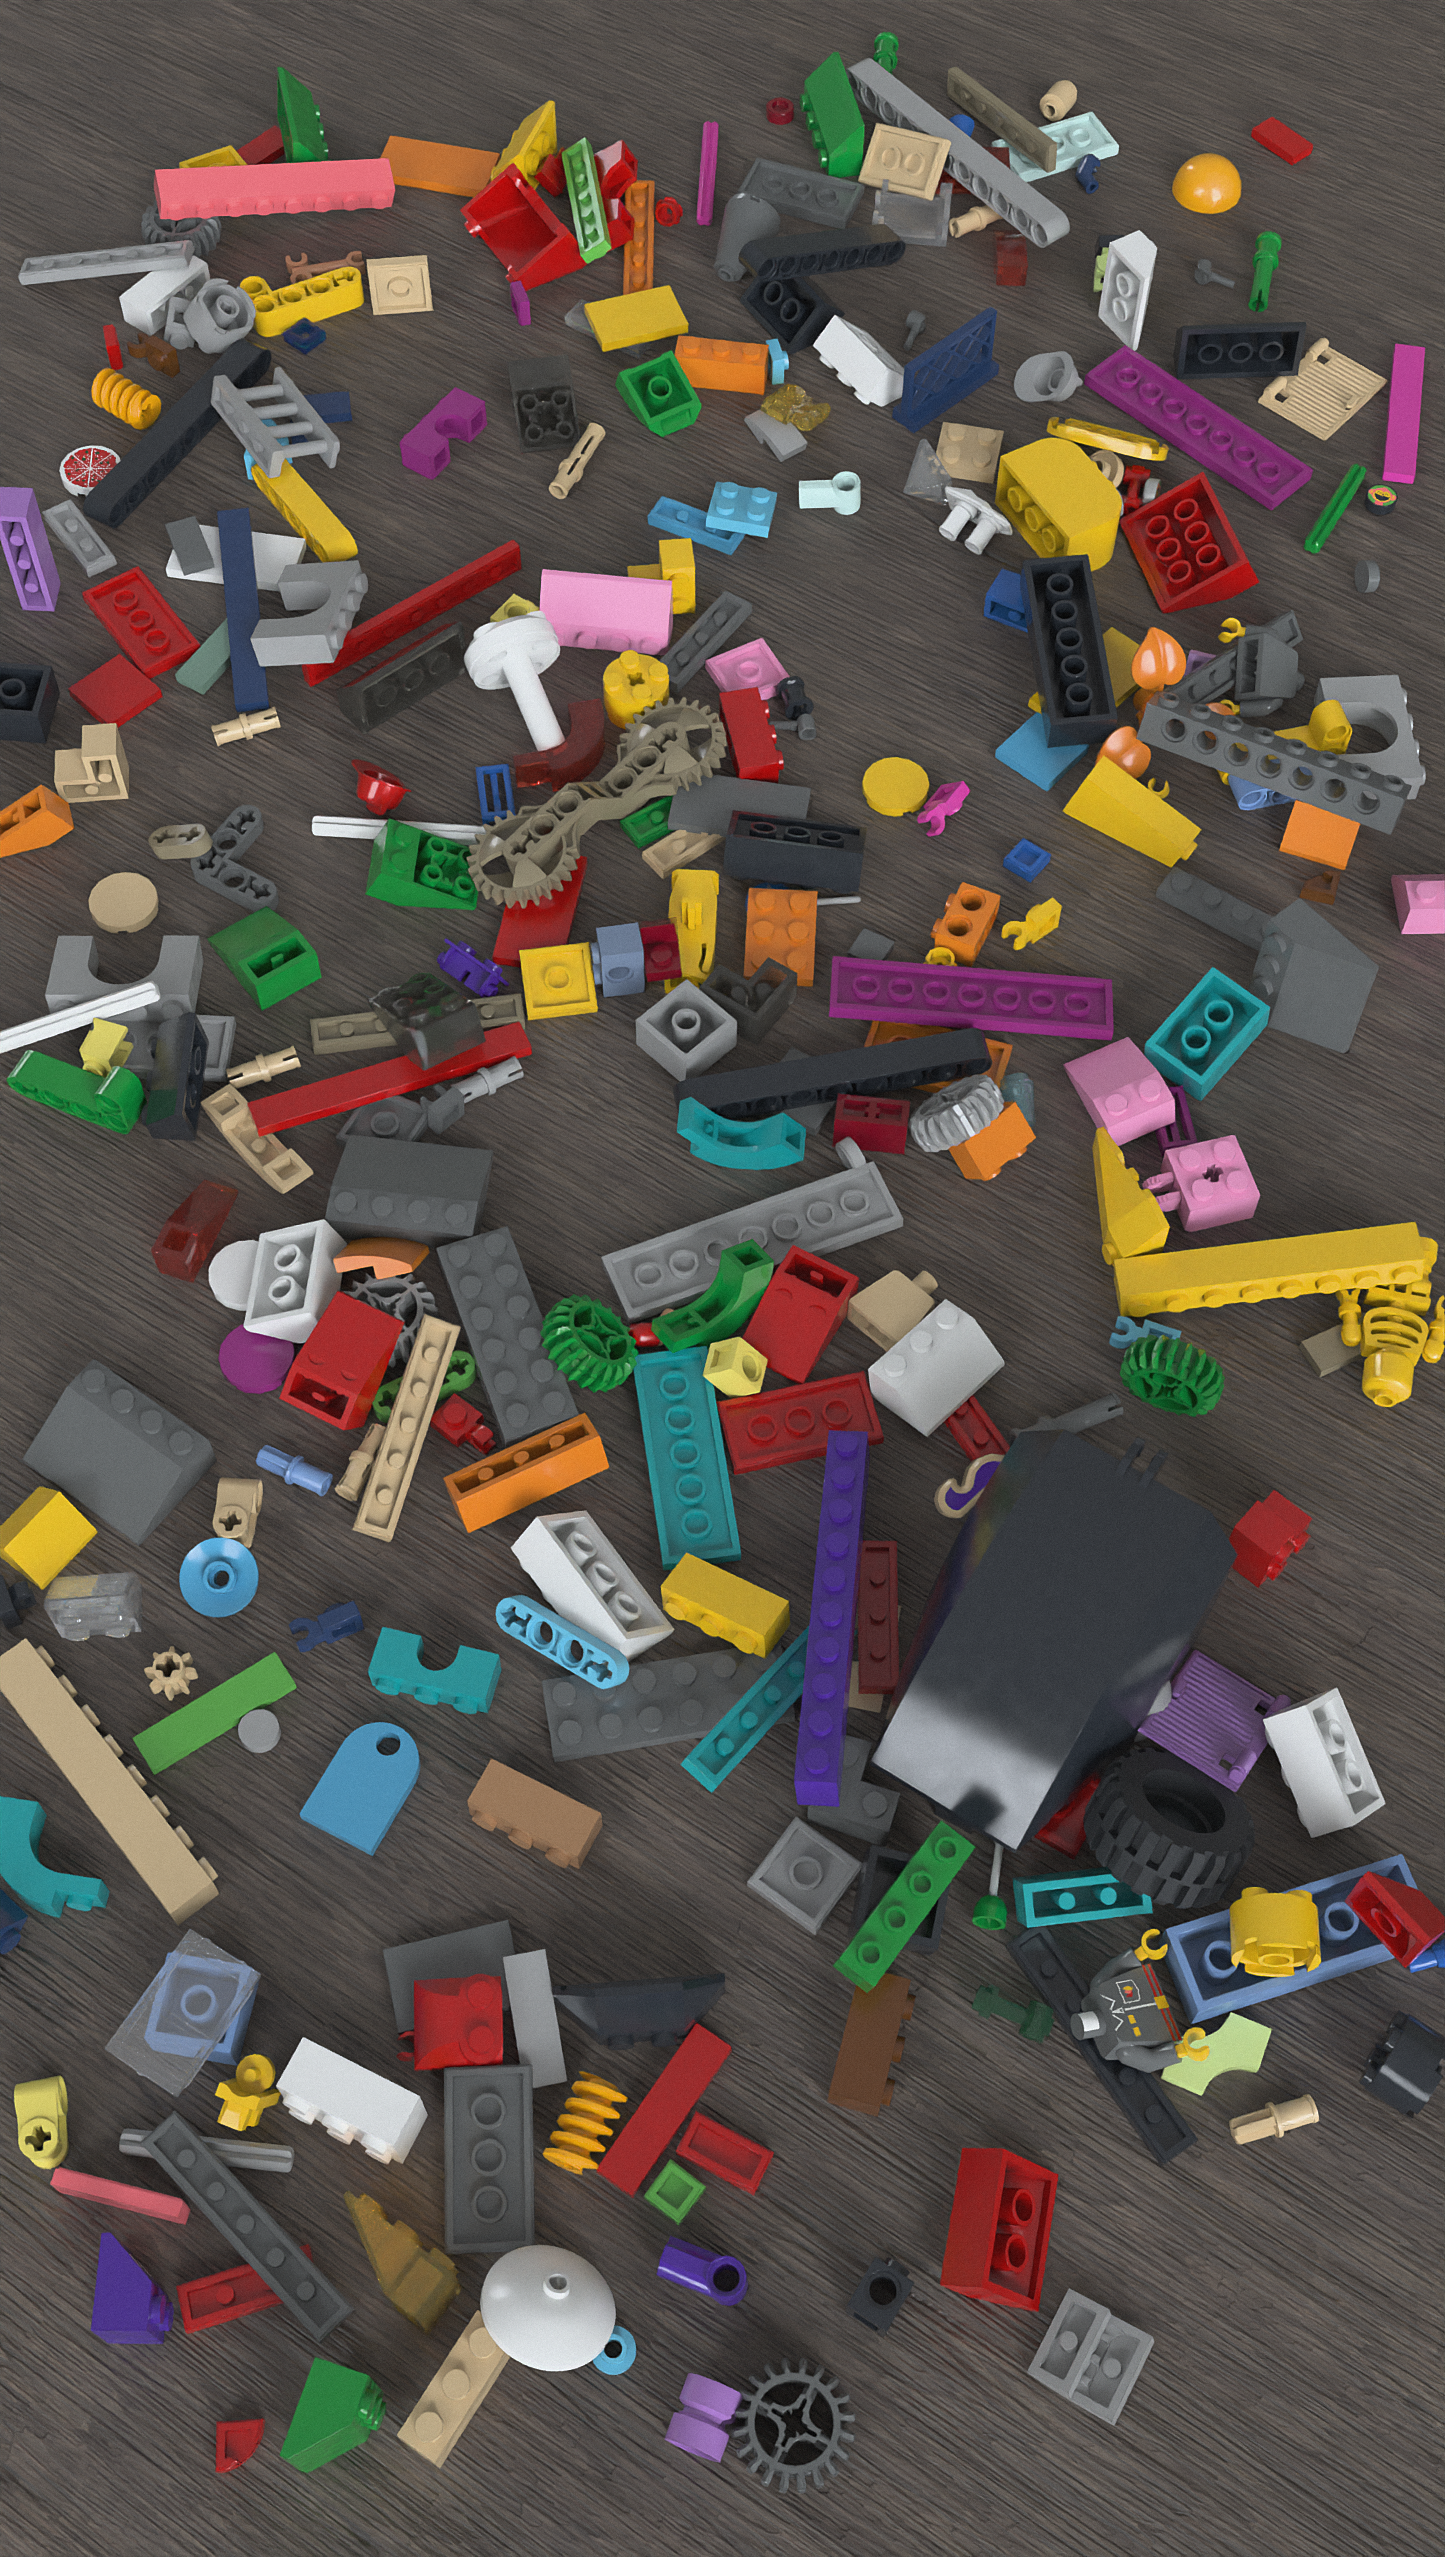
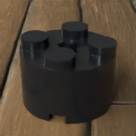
[1358,2010,1445,2119]

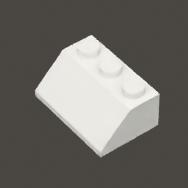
[1098,230,1157,351]
[813,315,904,407]
[244,1219,347,1343]
[868,1299,1004,1437]
[1263,1687,1386,1838]

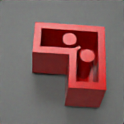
[1229,1490,1313,1588]

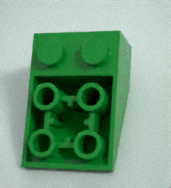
[365,818,478,910]
[207,906,322,1011]

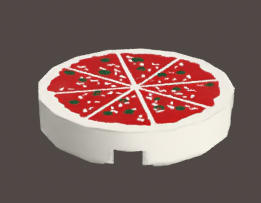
[59,445,120,497]

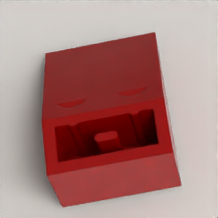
[742,1245,859,1384]
[279,1291,405,1430]

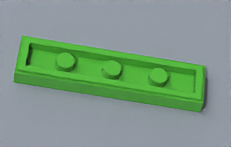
[132,1652,297,1775]

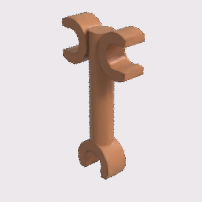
[285,251,366,285]

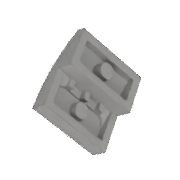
[1028,2288,1155,2426]

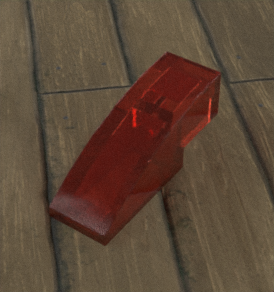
[993,230,1028,286]

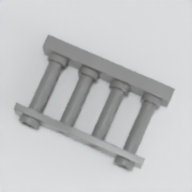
[211,367,340,478]

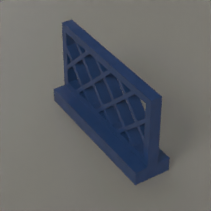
[892,306,999,433]

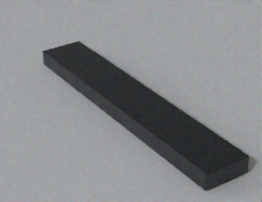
[1006,1926,1198,2167]

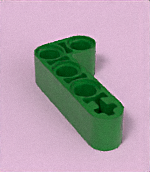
[7,1050,147,1134]

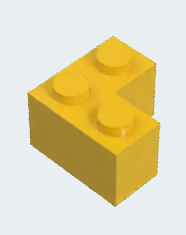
[627,538,695,614]

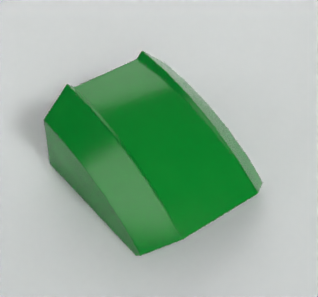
[615,350,702,437]

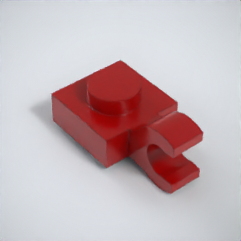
[534,147,567,198]
[430,1393,496,1455]

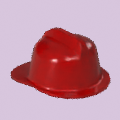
[351,759,412,816]

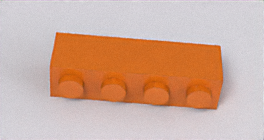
[443,1412,610,1533]

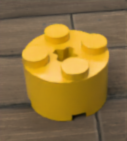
[603,650,669,730]
[1229,1887,1321,1977]

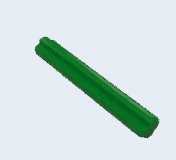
[1303,463,1367,554]

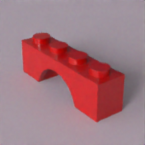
[593,140,638,252]

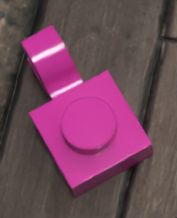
[917,781,970,837]

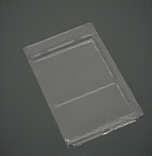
[104,1929,261,2097]

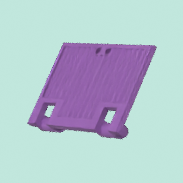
[1138,1650,1291,1793]

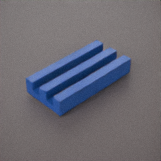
[475,764,516,825]

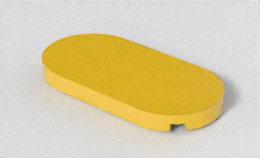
[1046,417,1169,461]

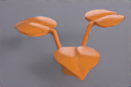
[1094,627,1235,779]

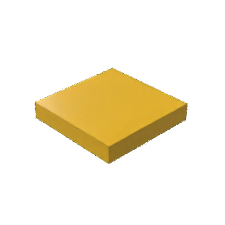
[519,942,598,1020]

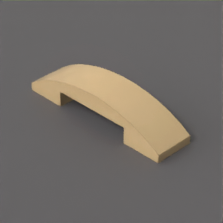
[200,1083,313,1194]

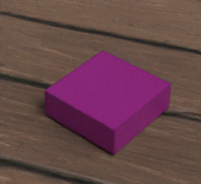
[510,281,531,326]

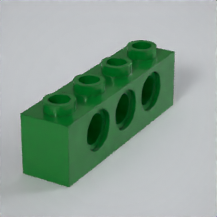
[832,1820,976,1993]

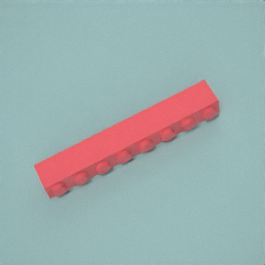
[154,158,395,220]

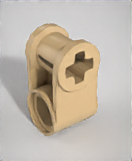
[213,1477,263,1549]

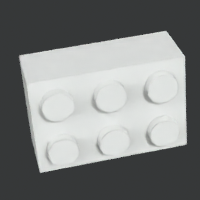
[276,2037,428,2164]

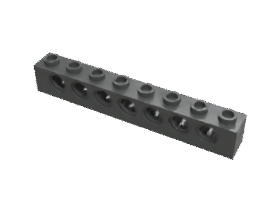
[1136,691,1412,835]

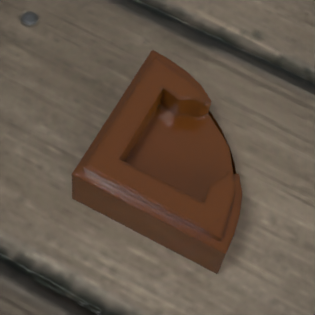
[1299,871,1341,905]

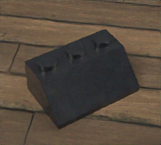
[739,276,845,354]
[142,1012,209,1141]

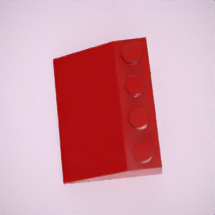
[1119,472,1259,614]

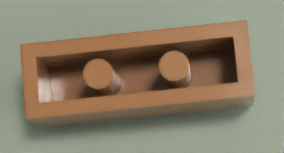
[467,1758,603,1869]

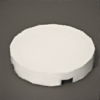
[208,1240,259,1311]

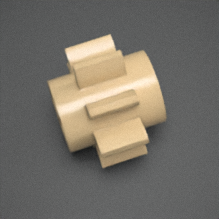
[144,1646,198,1701]

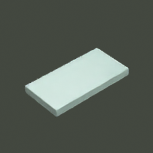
[991,112,1119,182]

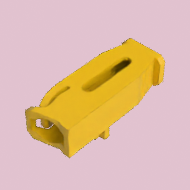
[664,869,719,998]

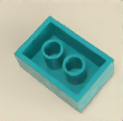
[1144,967,1270,1102]

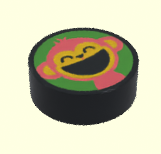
[1364,484,1398,515]

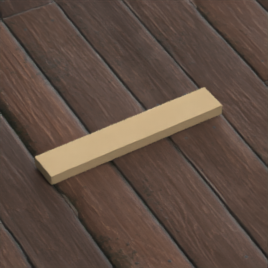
[352,1314,461,1542]

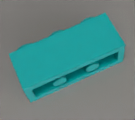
[1012,1867,1153,1928]

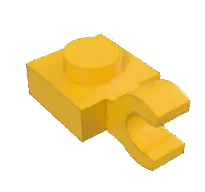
[1001,897,1062,950]

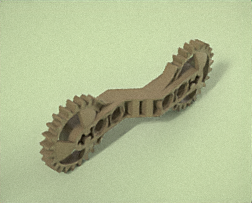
[467,697,727,908]

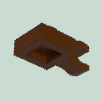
[126,333,181,378]

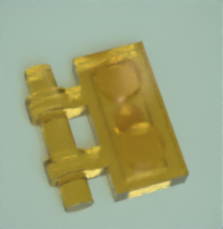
[760,383,831,431]

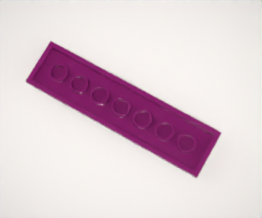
[1084,345,1313,511]
[829,956,1114,1040]

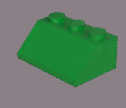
[279,2357,387,2473]

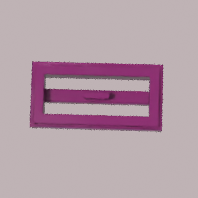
[1155,1086,1198,1157]

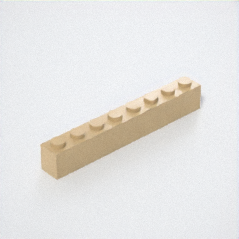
[0,1638,219,1925]

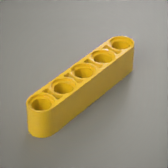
[251,459,358,563]

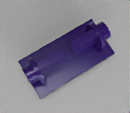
[437,938,509,998]

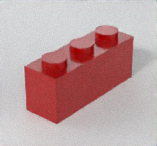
[719,687,784,784]

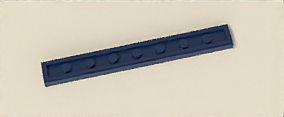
[217,508,270,712]

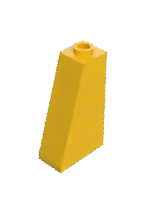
[1062,755,1201,868]

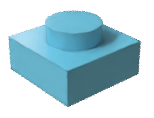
[766,339,789,385]

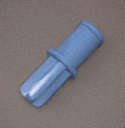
[256,1445,333,1496]

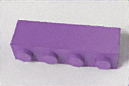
[0,487,61,611]

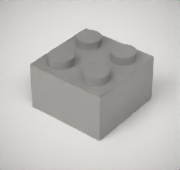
[635,979,737,1082]

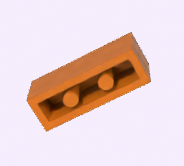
[674,336,769,395]

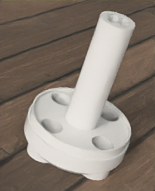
[464,611,568,760]

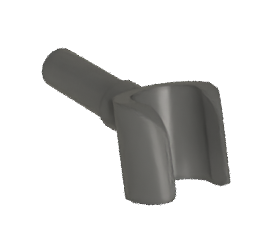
[1195,259,1235,289]
[903,310,926,351]
[770,714,817,740]

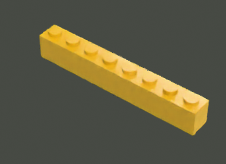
[1114,1222,1425,1317]

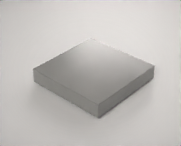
[747,1817,862,1935]

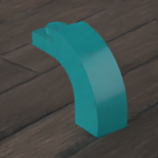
[677,1097,806,1170]
[0,1796,110,1918]

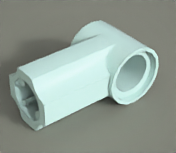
[799,471,861,515]

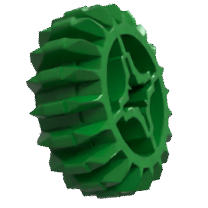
[540,1294,639,1393]
[1119,1335,1225,1417]

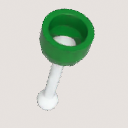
[972,1841,1007,1930]

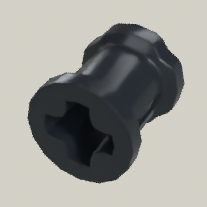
[776,676,814,721]

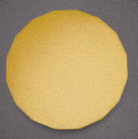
[862,757,929,817]

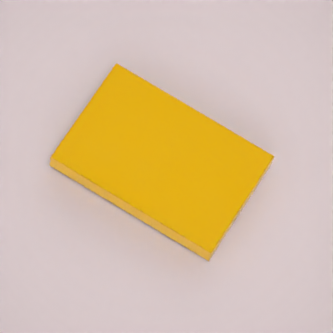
[584,285,688,352]

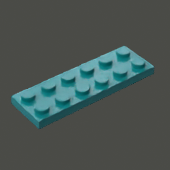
[633,1346,741,1571]

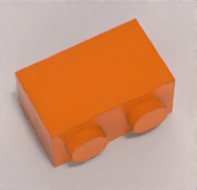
[948,1102,1036,1181]

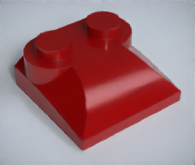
[414,1974,503,2071]

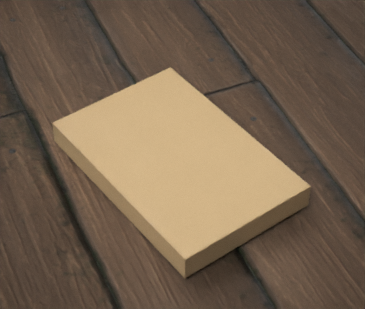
[858,122,951,202]

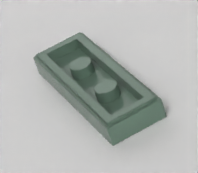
[175,618,231,695]

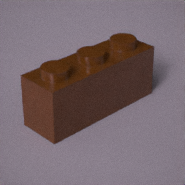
[827,1973,916,2117]

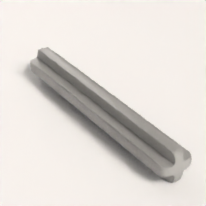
[119,2128,294,2172]

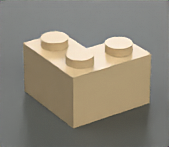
[54,723,129,803]

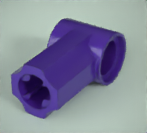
[657,2236,748,2306]

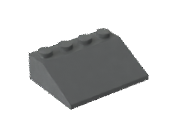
[1248,898,1379,1054]
[325,1135,494,1249]
[22,1359,217,1546]

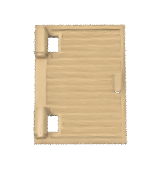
[1258,338,1388,441]

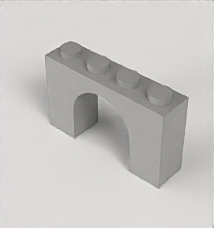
[250,560,368,667]
[1314,675,1426,799]
[45,936,204,1020]

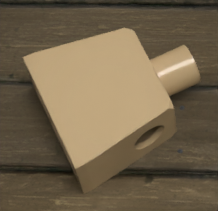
[847,1270,938,1352]

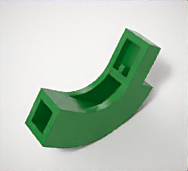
[651,1239,774,1353]

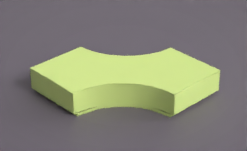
[1160,2012,1272,2096]

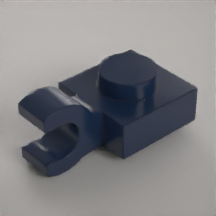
[289,1601,365,1652]

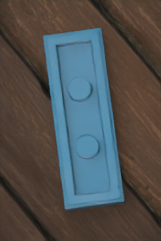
[647,496,745,555]

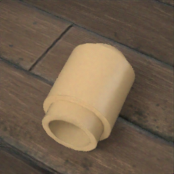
[1040,80,1077,122]

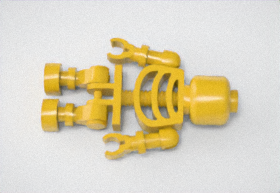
[1335,1237,1445,1407]

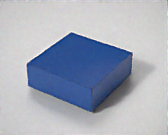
[1003,838,1051,883]

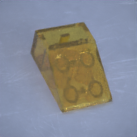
[343,2190,462,2335]

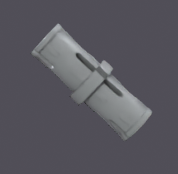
[449,1056,524,1103]

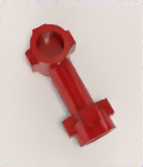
[1121,465,1151,516]

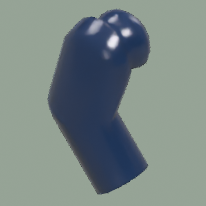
[1075,154,1101,194]

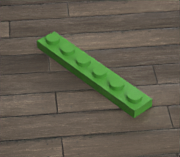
[562,137,612,264]

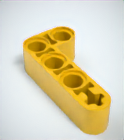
[240,266,364,337]
[1217,700,1352,786]

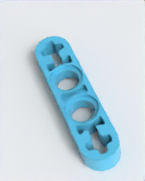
[496,1595,629,1689]

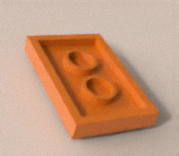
[743,888,818,987]

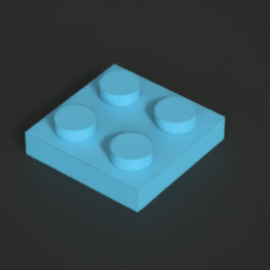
[705,482,777,538]

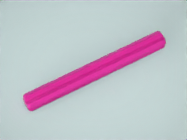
[697,121,719,226]

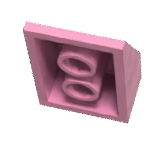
[1063,1037,1175,1146]

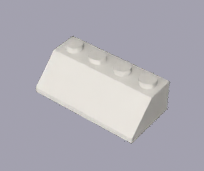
[511,1510,675,1668]

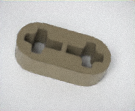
[148,824,213,860]

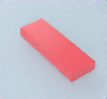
[50,2167,191,2225]

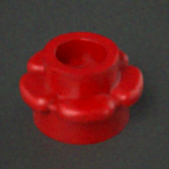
[655,196,683,227]

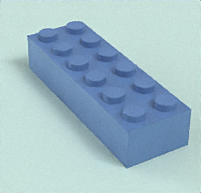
[1158,1854,1418,2025]

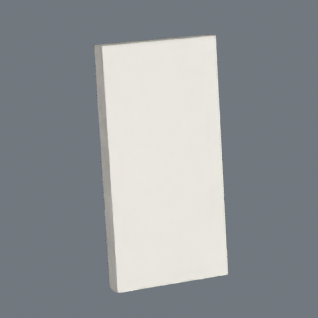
[166,525,307,592]

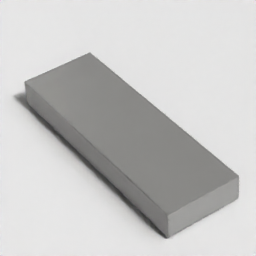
[43,499,117,578]
[503,1949,567,2088]

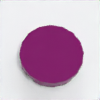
[218,1324,296,1394]

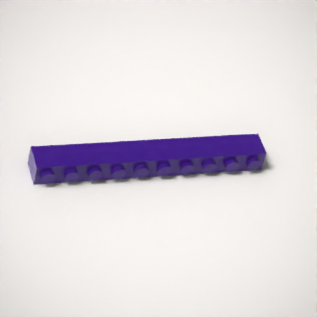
[794,1430,870,1807]

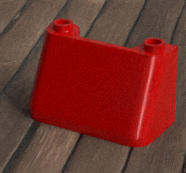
[460,163,589,292]

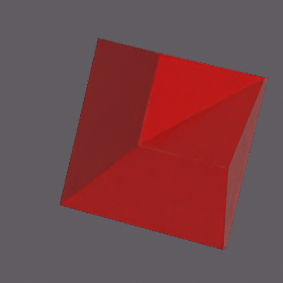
[1344,1871,1445,1968]

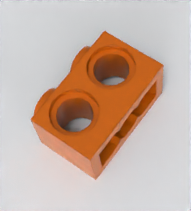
[931,882,1001,967]

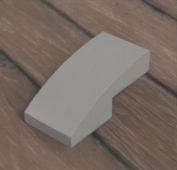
[744,405,808,462]

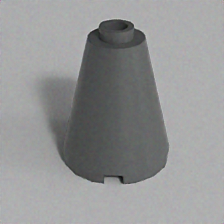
[714,193,781,282]

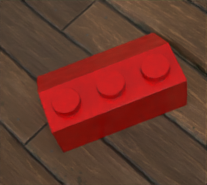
[940,2148,1059,2312]

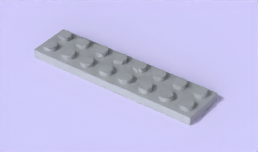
[601,1161,904,1325]

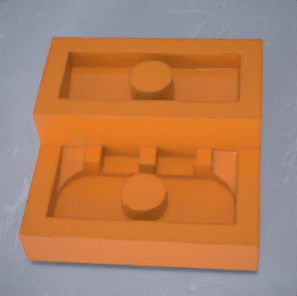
[333,1237,430,1280]

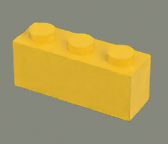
[661,1552,790,1659]

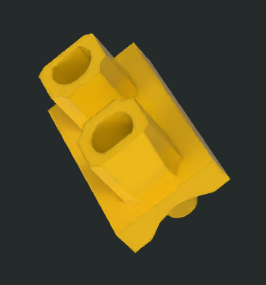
[215,2054,281,2131]

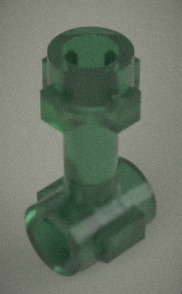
[971,1984,1055,2044]

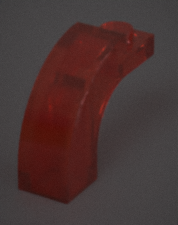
[513,698,605,792]

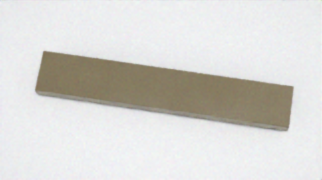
[947,66,1057,173]
[310,993,525,1055]

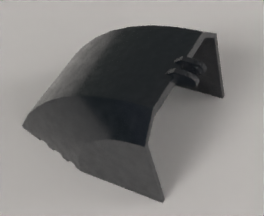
[870,1429,1238,1854]

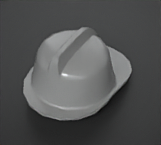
[1014,351,1083,402]

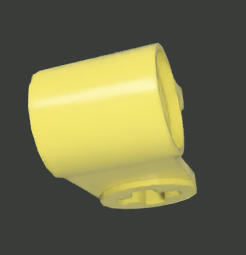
[14,2075,69,2169]

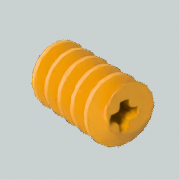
[92,368,161,430]
[542,2071,628,2175]

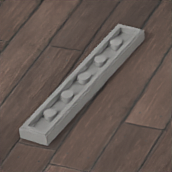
[18,240,195,285]

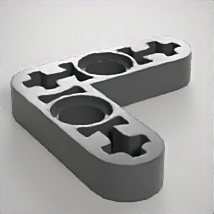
[190,805,279,912]

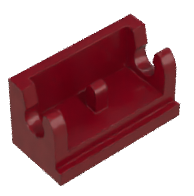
[832,1093,910,1155]

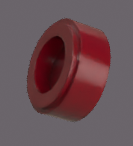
[766,97,794,125]

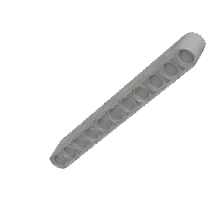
[845,58,1070,248]

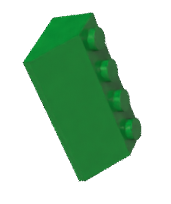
[800,52,865,178]
[277,67,331,163]

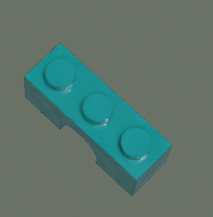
[368,1627,502,1714]

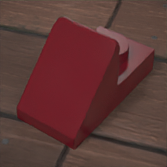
[640,917,683,982]

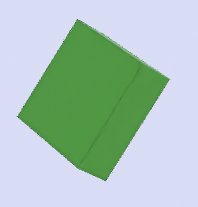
[644,2159,706,2226]

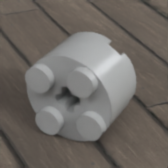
[183,278,256,354]

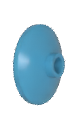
[179,1537,259,1618]

